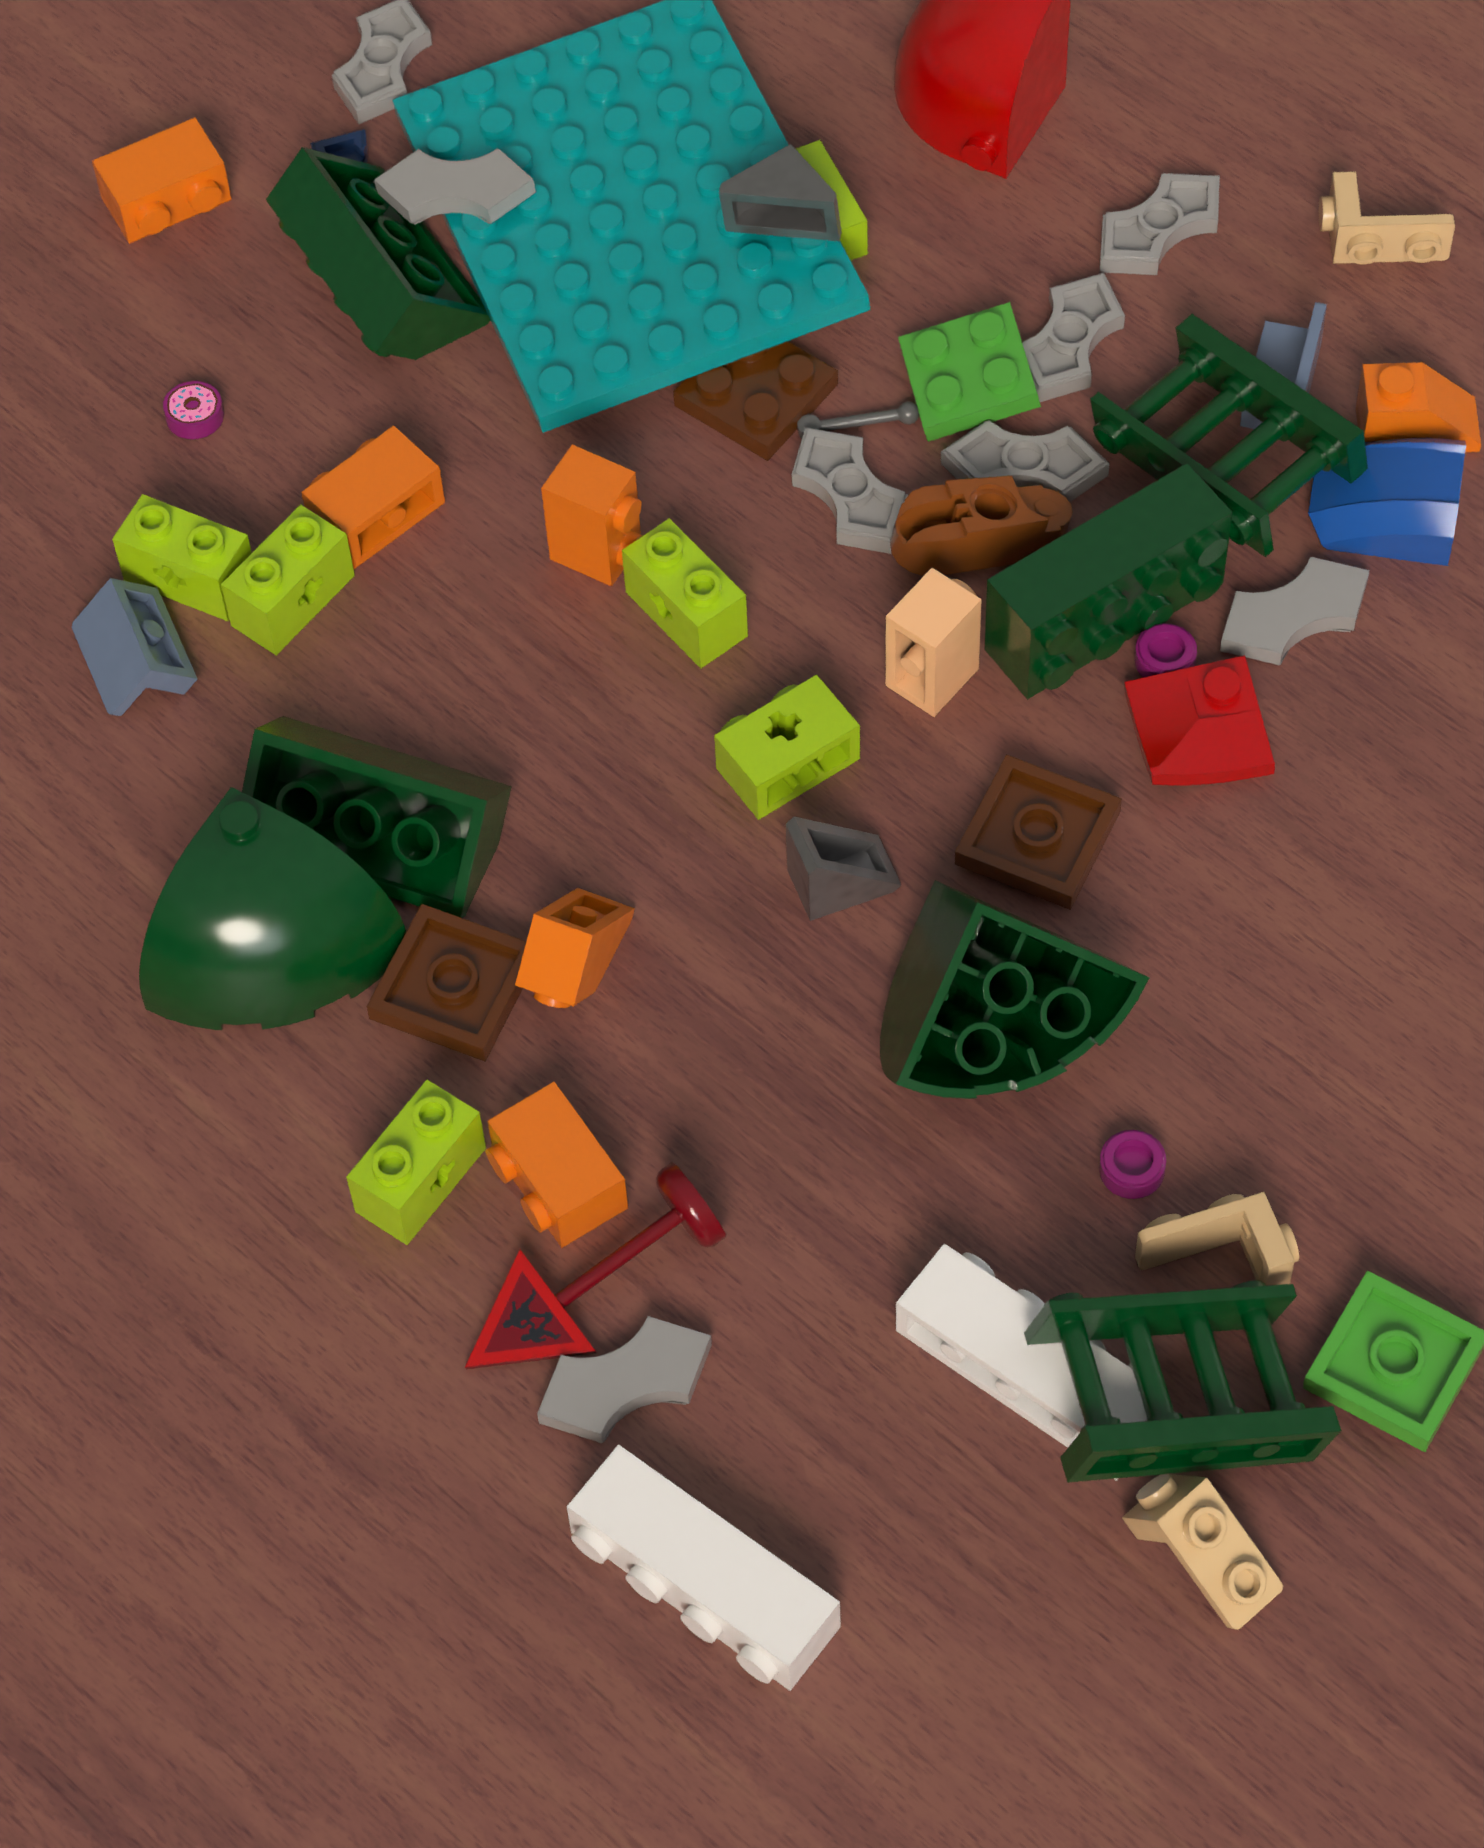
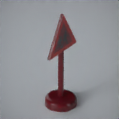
[465,1162,726,1369]

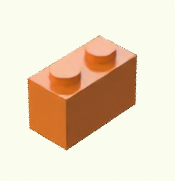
[92,117,232,244]
[301,425,445,569]
[541,444,643,587]
[485,1081,628,1248]

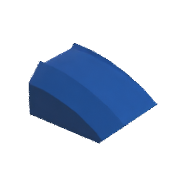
[1308,438,1466,566]

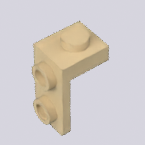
[1319,172,1455,264]
[1135,1192,1299,1286]
[1122,1474,1283,1629]

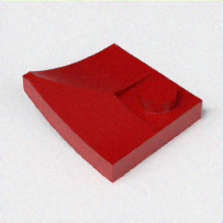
[1124,655,1275,786]

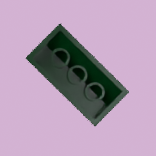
[266,147,490,360]
[242,716,512,918]

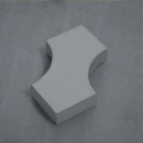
[332,0,432,124]
[374,148,536,225]
[1100,173,1220,275]
[1022,273,1125,402]
[941,421,1109,502]
[792,427,908,554]
[1220,557,1370,665]
[537,1316,712,1443]

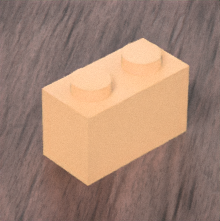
[886,568,982,717]

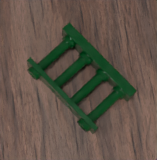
[1090,314,1368,557]
[1024,1280,1341,1483]

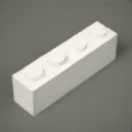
[896,1244,1148,1481]
[567,1444,841,1691]

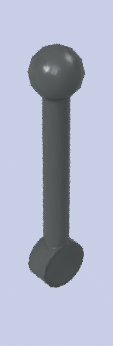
[797,401,920,438]

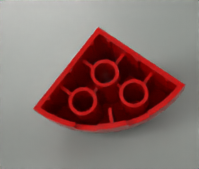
[894,0,1071,179]

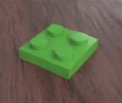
[898,302,1041,442]
[1303,1270,1484,1452]

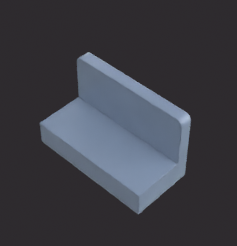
[1240,302,1327,429]
[72,578,198,716]

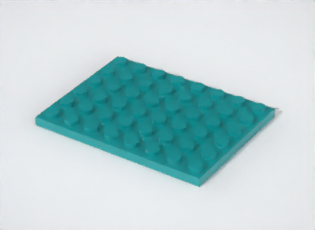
[392,0,871,433]

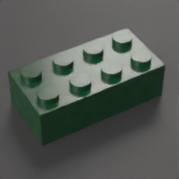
[984,463,1232,700]

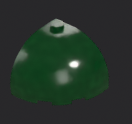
[139,787,406,1030]
[880,880,1150,1099]

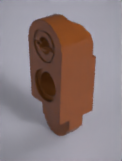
[890,475,1073,576]

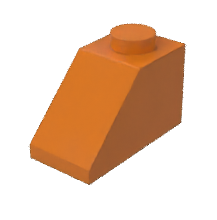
[1355,362,1481,452]
[515,888,635,1008]

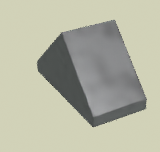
[719,144,842,241]
[786,817,901,921]

